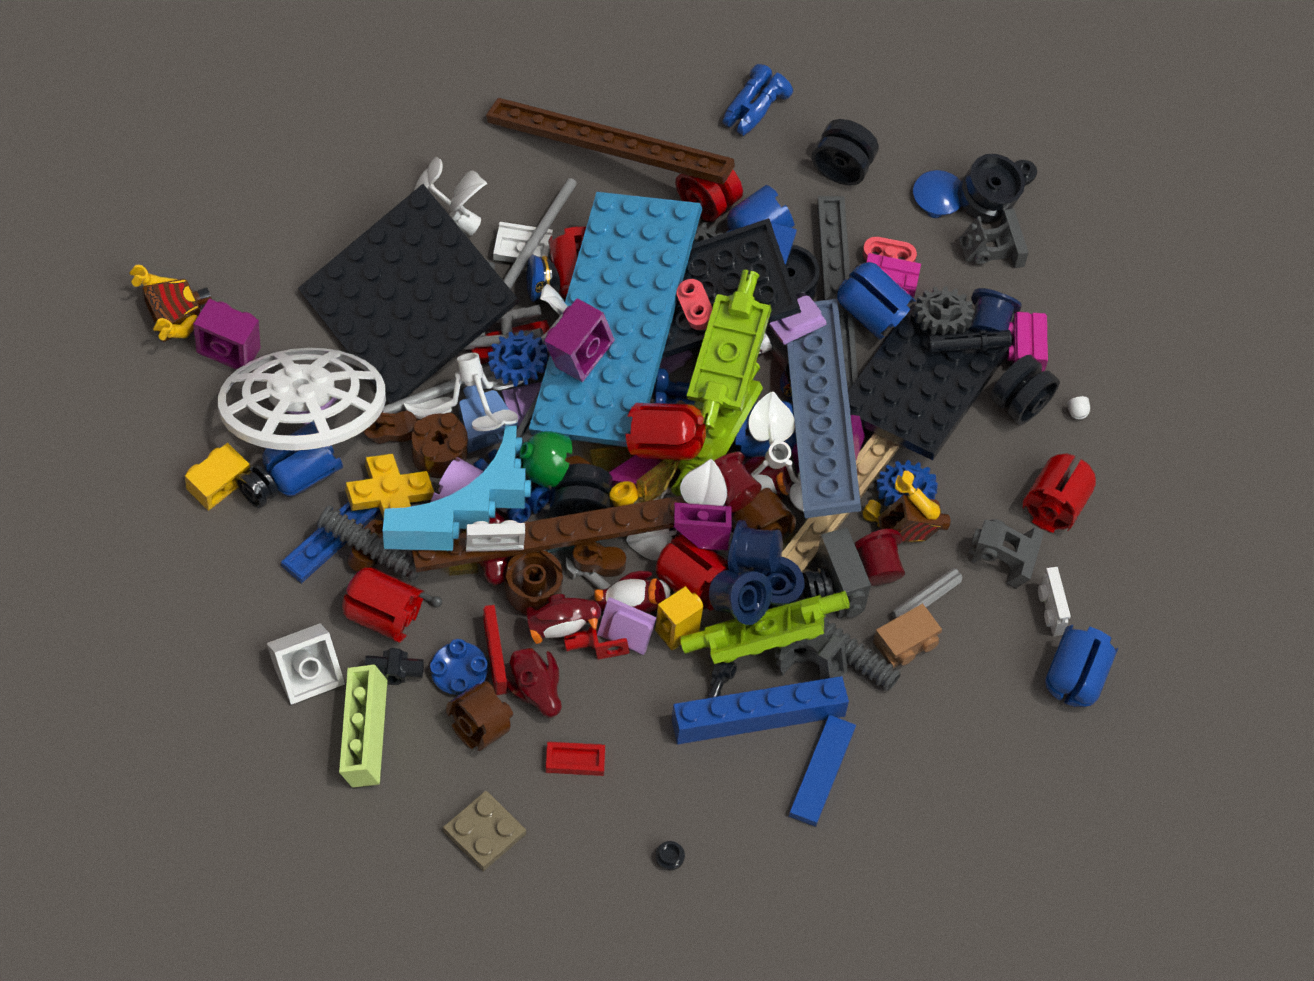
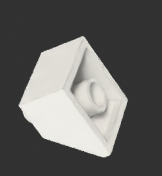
[267,623,345,705]

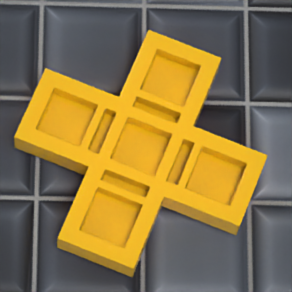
[345,454,434,520]

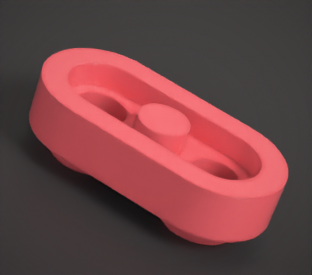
[863,237,917,262]
[677,279,713,330]

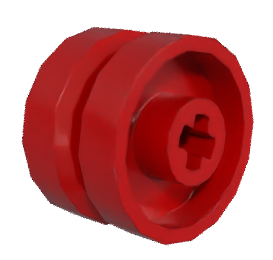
[675,170,743,222]

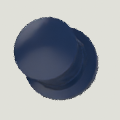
[968,288,1022,333]
[728,520,783,574]
[754,557,804,610]
[709,570,772,625]

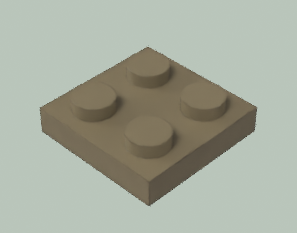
[443,791,526,871]

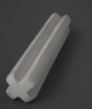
[892,568,963,619]

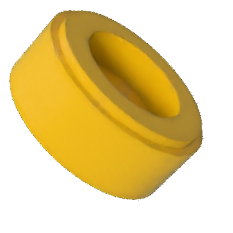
[609,481,639,507]

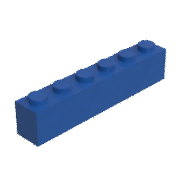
[671,676,849,745]

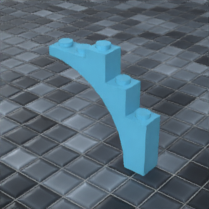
[383,426,531,551]

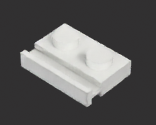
[493,222,553,265]
[466,520,525,552]
[1038,567,1071,636]

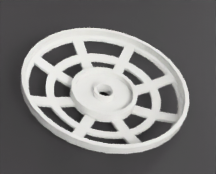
[218,348,386,451]

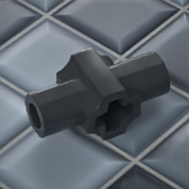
[365,648,424,685]

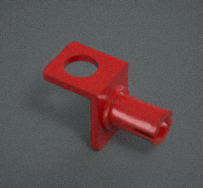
[564,626,630,660]

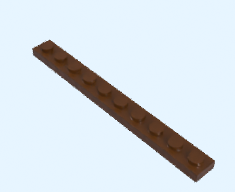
[486,98,735,185]
[411,495,687,573]

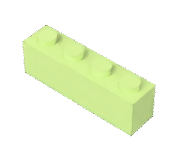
[339,665,387,788]

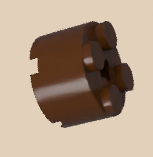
[412,413,468,478]
[732,488,796,543]
[505,550,563,615]
[446,681,513,751]

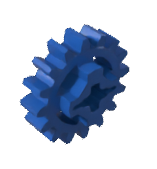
[488,330,548,386]
[877,460,938,506]

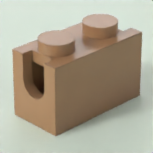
[873,604,942,668]

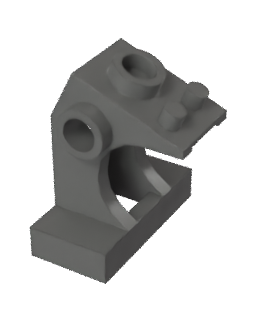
[959,208,1029,268]
[969,519,1044,588]
[775,635,847,680]

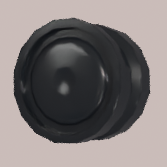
[235,464,278,509]
[802,566,834,599]

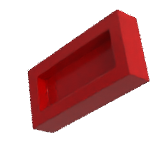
[546,742,605,776]

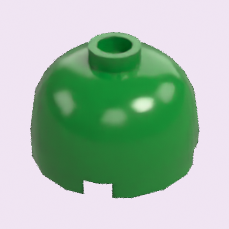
[519,431,572,488]

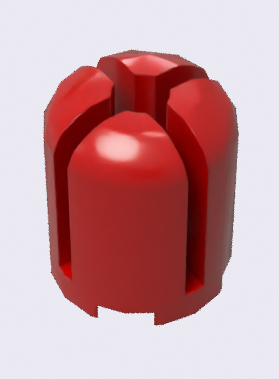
[548,226,587,301]
[626,403,706,460]
[1023,453,1096,533]
[656,534,729,611]
[342,567,424,643]

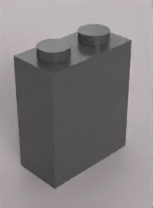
[815,527,871,618]

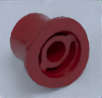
[714,452,762,513]
[854,529,905,586]

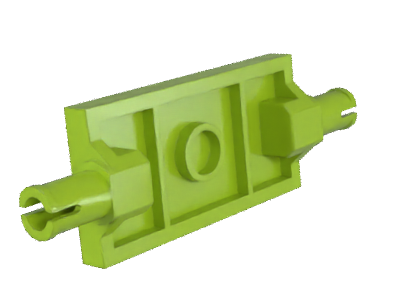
[687,270,772,430]
[665,362,763,496]
[681,591,850,664]

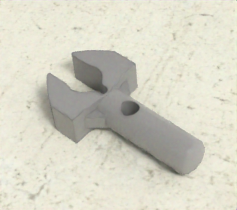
[565,557,611,589]

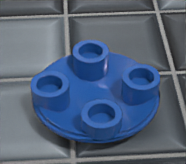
[913,170,962,218]
[430,639,488,695]

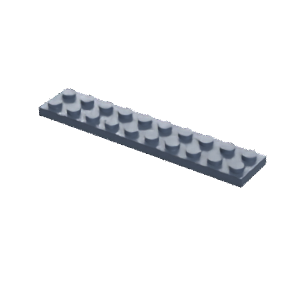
[787,299,862,518]

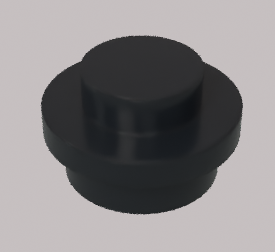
[655,841,685,870]

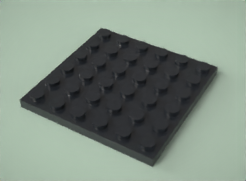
[298,184,520,404]

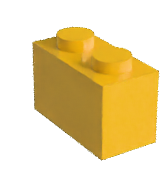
[185,442,250,511]
[655,586,703,650]

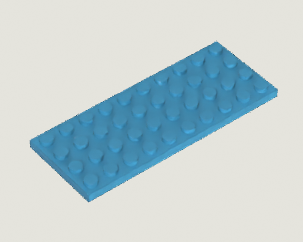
[529,192,702,447]

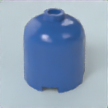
[727,185,795,232]

